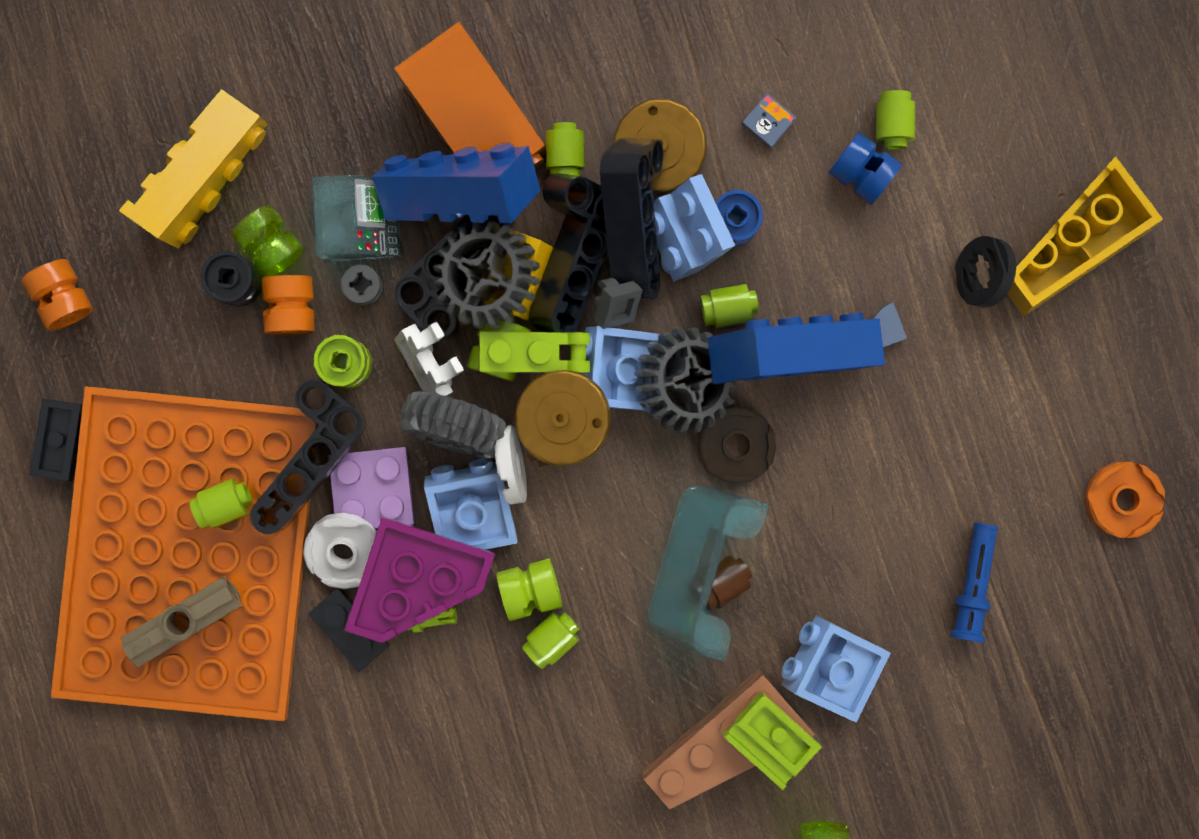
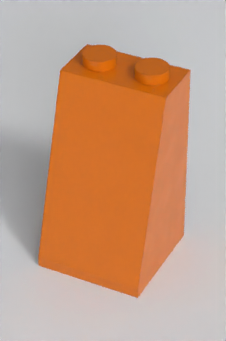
[394,22,546,168]

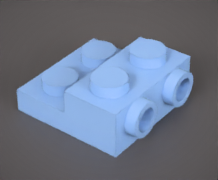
[654,174,735,282]
[581,326,666,412]
[424,458,518,550]
[781,615,891,722]

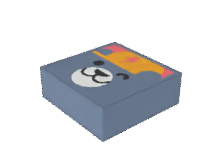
[741,93,797,149]

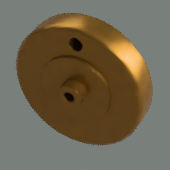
[613,99,707,194]
[515,370,611,466]

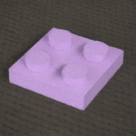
[328,447,415,528]

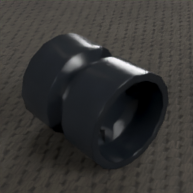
[201,251,263,307]

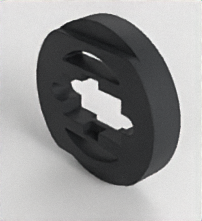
[955,236,1016,308]

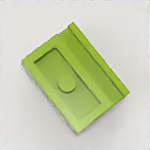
[722,691,822,790]

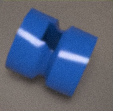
[828,132,902,205]
[716,190,763,248]

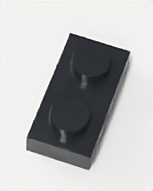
[29,398,83,481]
[308,588,390,672]

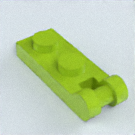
[478,332,590,373]

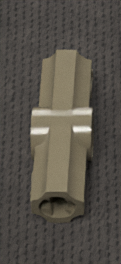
[120,576,243,667]

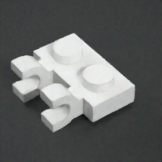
[394,322,464,397]

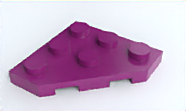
[344,517,495,643]

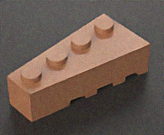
[642,669,815,810]

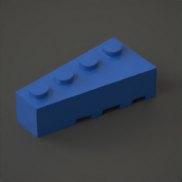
[372,143,541,223]
[707,313,885,384]

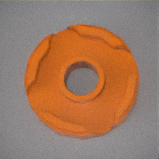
[1085,462,1165,538]

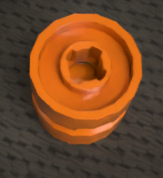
[21,259,94,331]
[262,275,315,335]

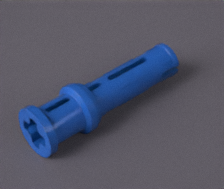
[949,523,999,643]

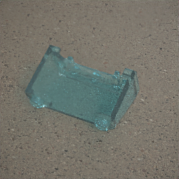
[648,485,769,662]

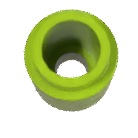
[876,90,915,150]
[545,122,585,176]
[700,284,759,328]
[189,478,253,529]
[522,611,580,669]

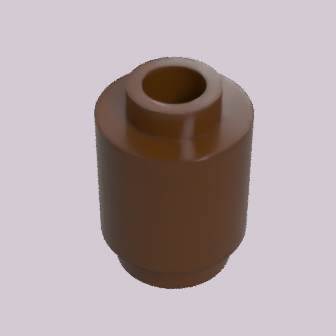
[692,556,752,611]

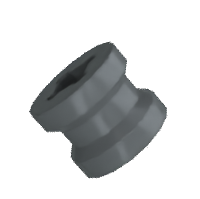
[341,264,384,306]

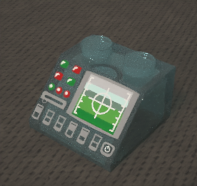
[312,175,401,261]

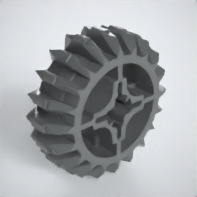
[433,220,540,329]
[634,327,739,433]
[399,391,506,459]

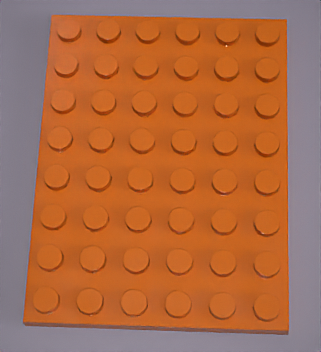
[51,386,319,721]

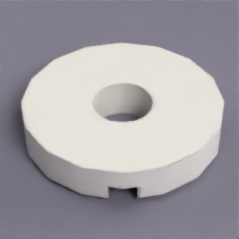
[495,425,527,504]
[303,512,377,589]

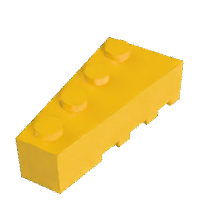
[119,89,267,249]
[1007,156,1163,317]

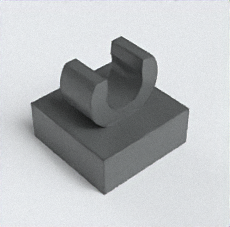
[594,278,643,329]

